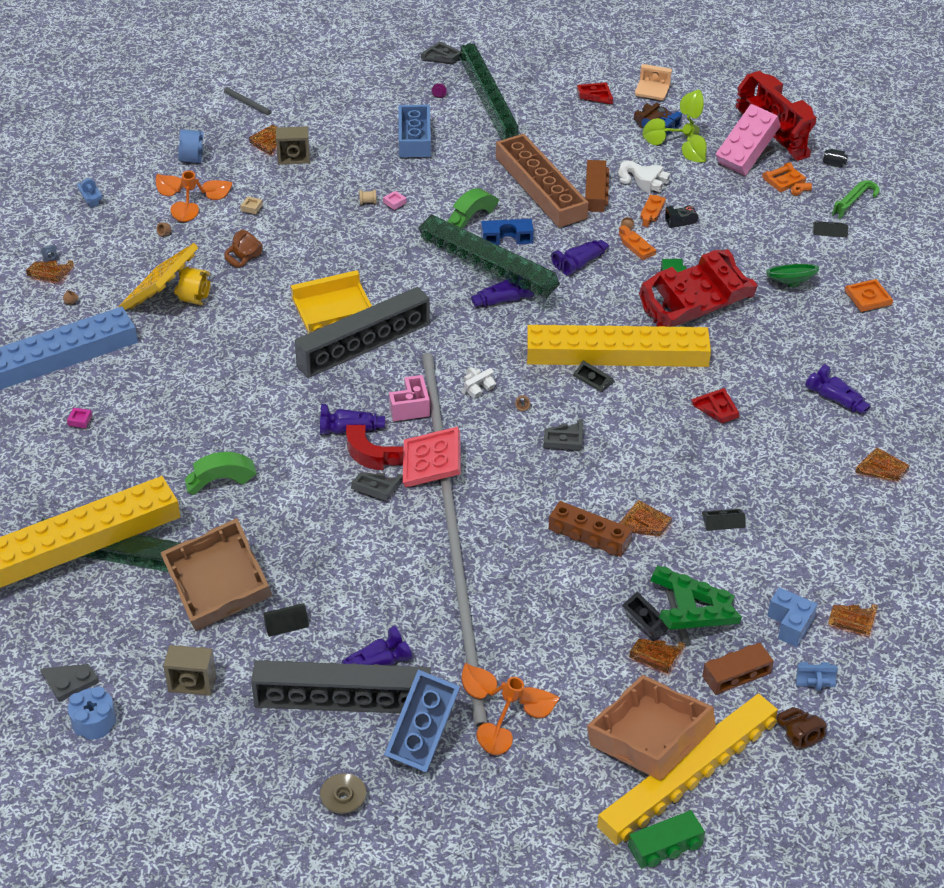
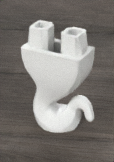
[618,160,670,193]

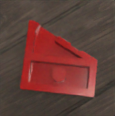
[577,82,613,104]

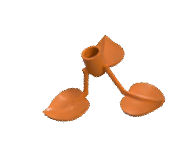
[156,171,232,222]
[461,663,560,755]

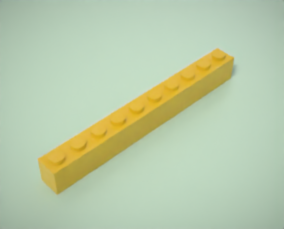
[597,693,778,845]

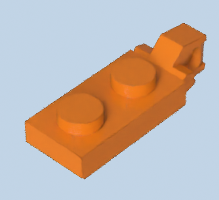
[640,194,666,227]
[618,225,656,260]

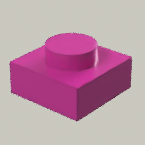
[67,407,92,428]

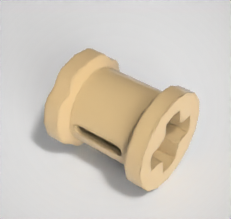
[359,189,377,205]

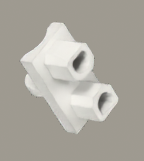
[461,367,496,399]

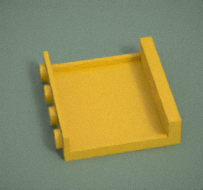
[290,270,372,333]

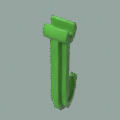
[832,180,880,218]

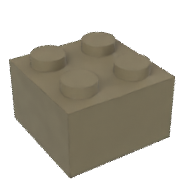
[276,126,310,165]
[163,645,216,696]

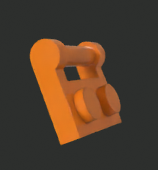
[762,162,806,193]

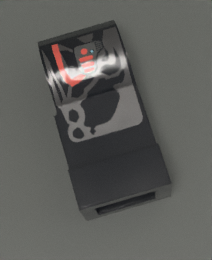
[665,205,699,228]

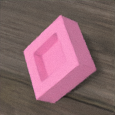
[383,191,407,210]

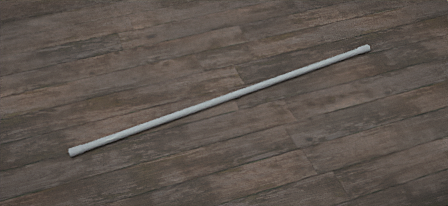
[422,353,487,729]

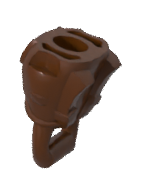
[777,707,827,750]

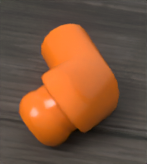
[791,183,812,196]

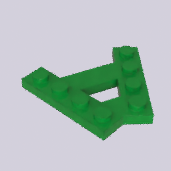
[650,565,742,630]

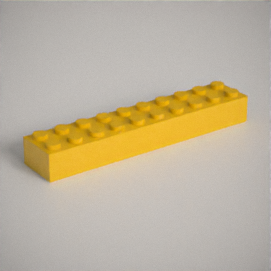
[527,324,711,367]
[0,476,181,588]

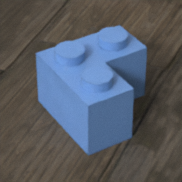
[767,587,818,647]

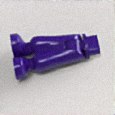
[551,240,609,276]
[471,270,535,307]
[805,364,871,414]
[320,404,385,435]
[341,626,412,666]

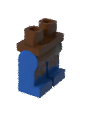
[634,102,683,137]

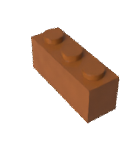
[702,642,774,695]

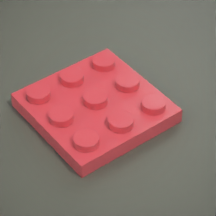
[403,426,461,488]

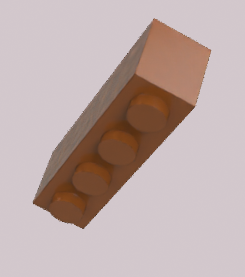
[585,160,609,212]

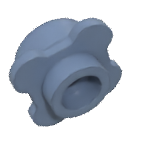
[40,245,59,263]

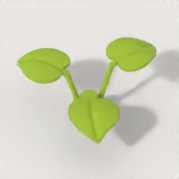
[642,89,707,162]

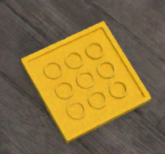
[118,243,198,310]

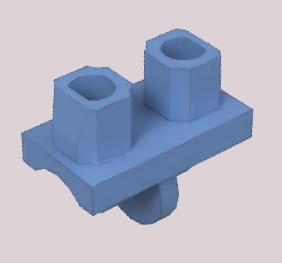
[76,178,103,207]
[796,662,838,691]

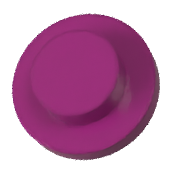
[432,83,447,98]

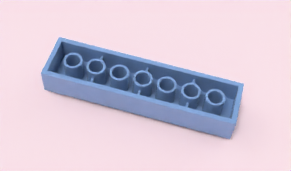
[0,307,138,390]

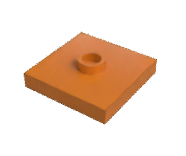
[845,279,893,312]

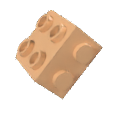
[635,64,672,100]

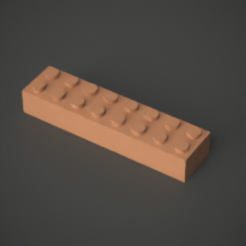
[496,134,589,228]

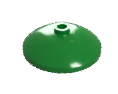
[766,264,819,287]

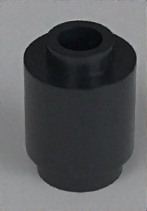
[823,149,848,167]

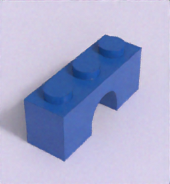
[481,219,534,246]

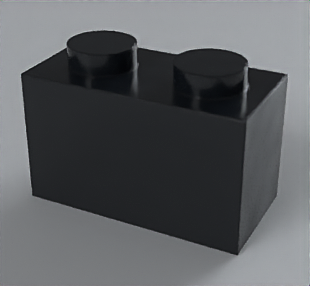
[622,592,669,642]

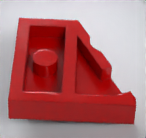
[691,388,740,423]

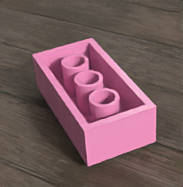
[715,104,781,176]

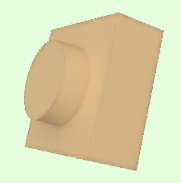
[240,196,263,214]

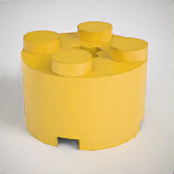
[174,267,211,305]

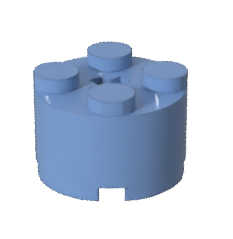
[178,129,204,163]
[68,686,116,740]

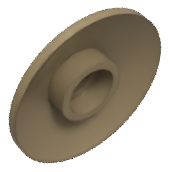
[320,773,366,814]

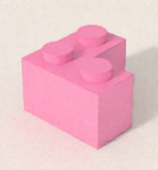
[389,375,430,421]

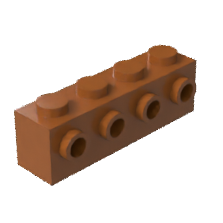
[548,501,632,557]

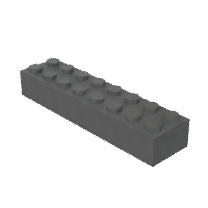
[294,287,430,378]
[251,660,431,714]

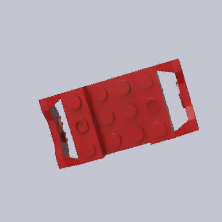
[735,70,817,161]
[639,249,758,327]

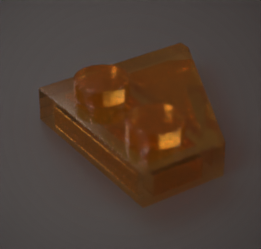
[249,124,278,155]
[26,260,74,282]
[855,447,910,481]
[619,500,672,536]
[828,604,878,636]
[629,639,685,673]

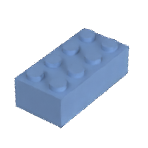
[398,105,431,157]
[384,669,461,772]

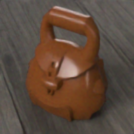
[224,229,263,268]

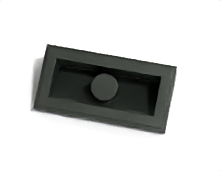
[813,221,848,238]
[573,361,615,392]
[702,509,746,531]
[263,603,309,637]

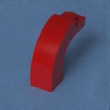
[346,425,403,470]

